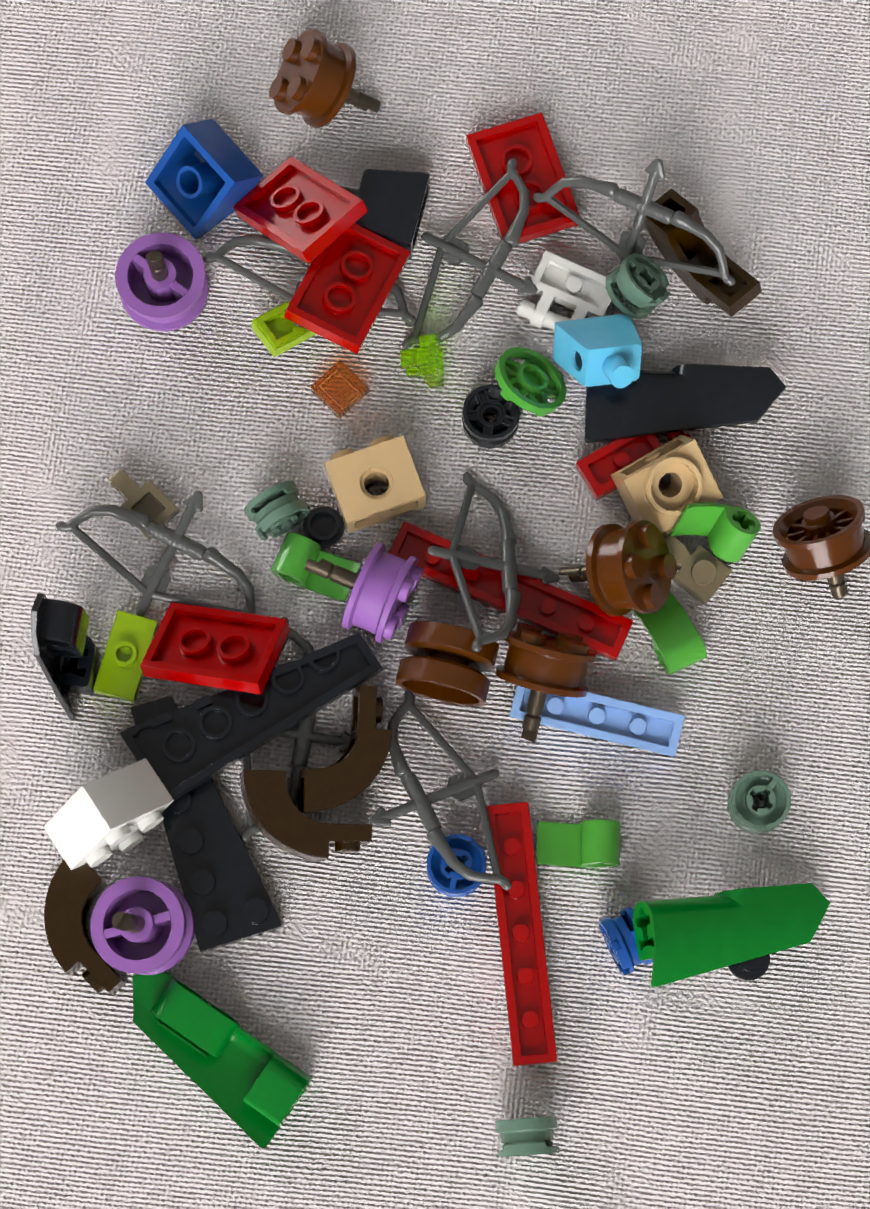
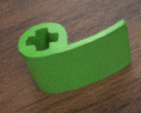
[671,502,761,563]
[271,532,360,601]
[633,591,707,675]
[536,820,620,868]

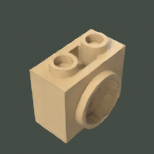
[325,435,426,534]
[611,435,723,537]

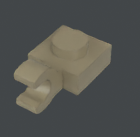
[108,468,179,540]
[665,535,732,606]

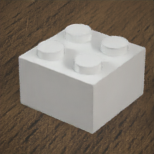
[43,758,174,870]

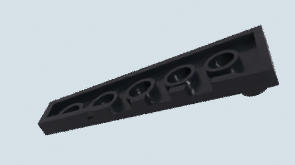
[120,633,382,801]
[130,695,283,953]

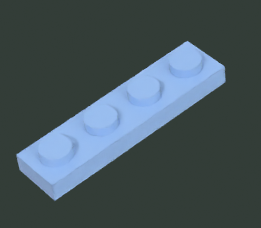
[509,685,685,757]

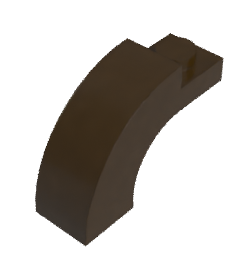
[644,188,762,317]
[297,685,392,814]
[240,770,372,861]
[44,860,127,996]

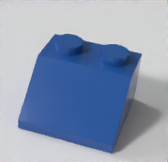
[145,119,264,239]

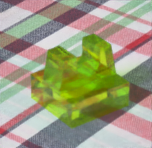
[400,334,445,387]

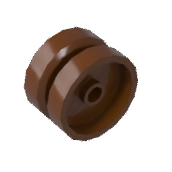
[396,621,499,706]

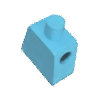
[553,314,642,388]

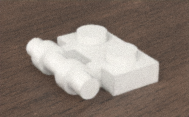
[517,251,616,330]

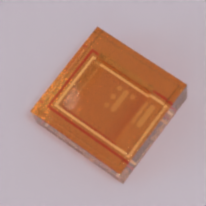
[311,360,369,419]

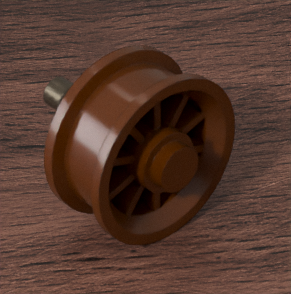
[773,495,870,598]

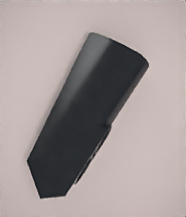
[584,364,786,444]
[31,593,100,719]

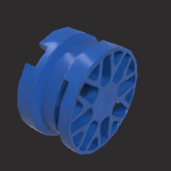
[427,834,486,898]
[598,906,653,976]

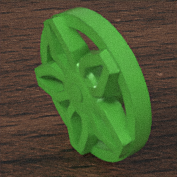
[495,347,566,417]

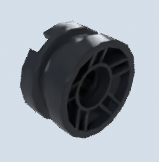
[462,384,520,449]

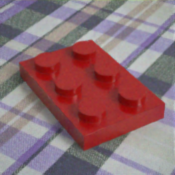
[466,112,580,244]
[233,156,368,264]
[284,223,411,354]
[140,602,290,695]

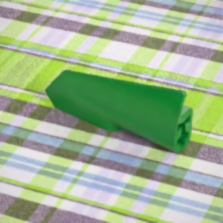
[633,883,830,987]
[132,971,312,1148]

